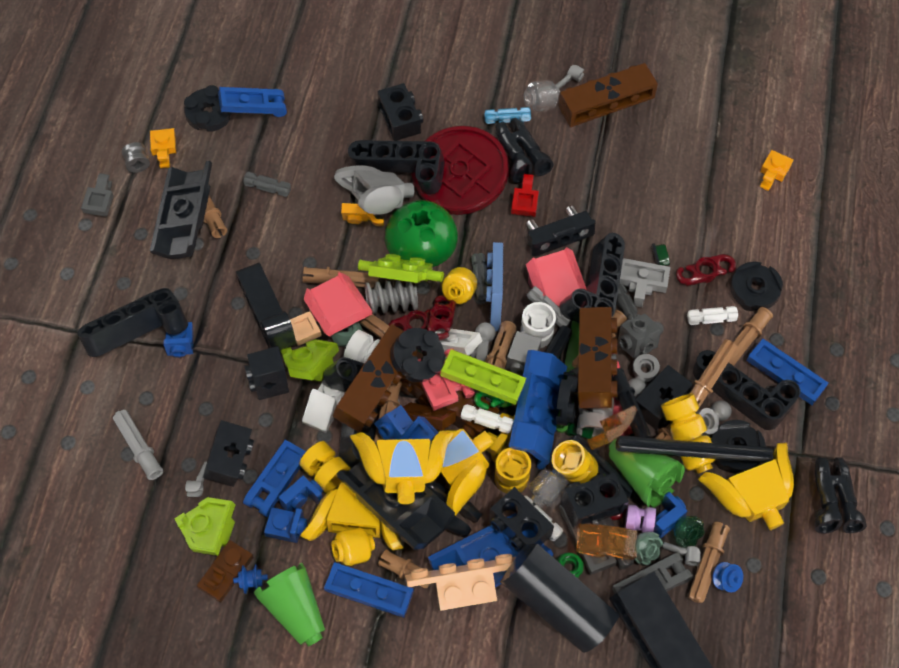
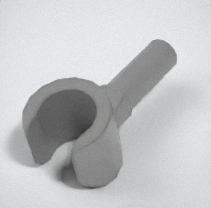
[554,65,584,91]
[185,462,207,497]
[663,542,701,567]

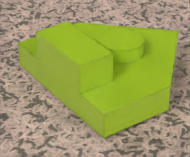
[281,339,339,381]
[174,497,235,556]

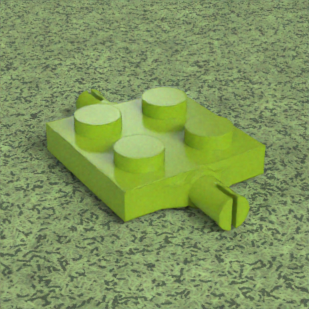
[358,254,444,283]

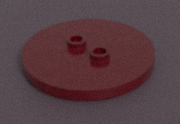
[412,126,509,215]

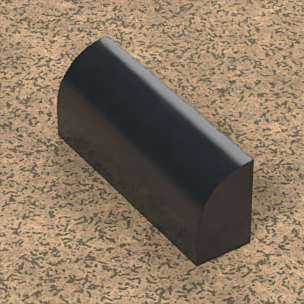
[500,544,620,653]
[609,571,713,668]

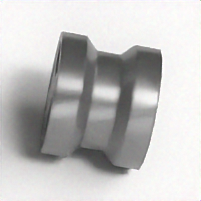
[122,142,150,173]

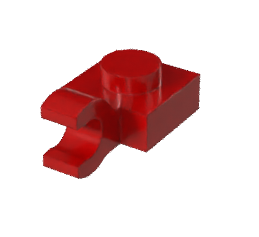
[511,174,539,217]

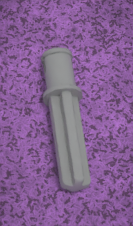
[113,410,163,480]

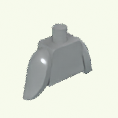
[334,166,414,214]

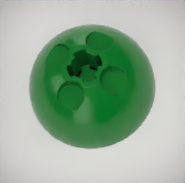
[385,200,458,267]

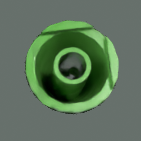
[609,439,685,508]
[254,563,325,647]

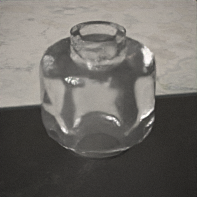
[524,79,560,112]
[529,468,569,509]

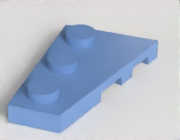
[486,242,503,331]

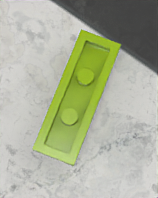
[440,349,526,405]

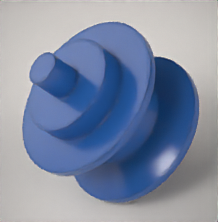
[712,562,743,592]
[233,564,268,594]

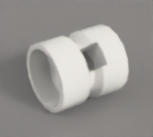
[520,302,556,348]
[344,330,380,363]

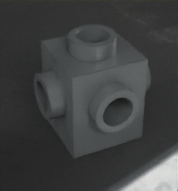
[618,314,661,358]

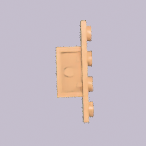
[405,554,516,611]

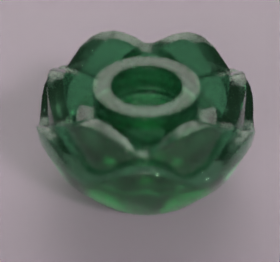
[674,515,705,548]

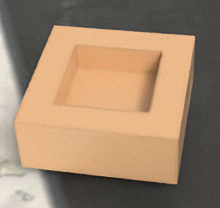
[290,311,321,346]

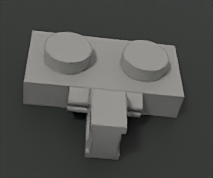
[619,258,670,307]

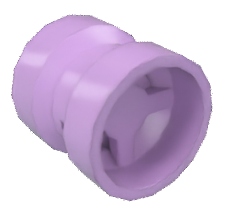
[624,504,656,533]

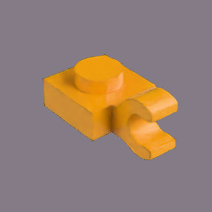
[150,128,176,168]
[760,150,794,191]
[341,203,384,227]

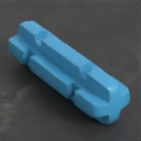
[484,107,531,124]

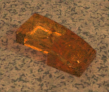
[587,405,637,450]
[576,524,637,560]

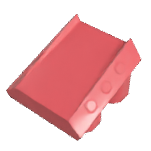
[526,247,587,308]
[304,272,372,336]

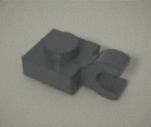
[81,173,114,217]

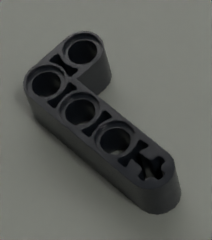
[348,140,445,195]
[560,232,625,323]
[235,262,296,351]
[77,288,188,357]
[693,350,801,430]
[323,357,378,469]

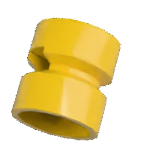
[661,393,707,441]
[552,440,598,484]
[299,441,351,493]
[494,448,531,494]

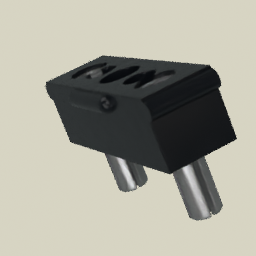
[527,206,596,256]

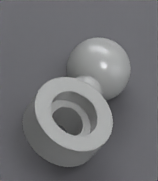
[471,323,496,362]
[628,354,660,399]
[696,400,732,436]

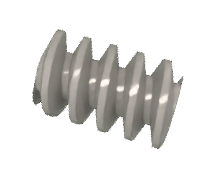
[365,280,418,314]

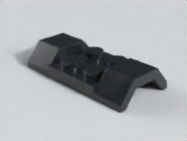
[150,161,212,259]
[337,442,455,550]

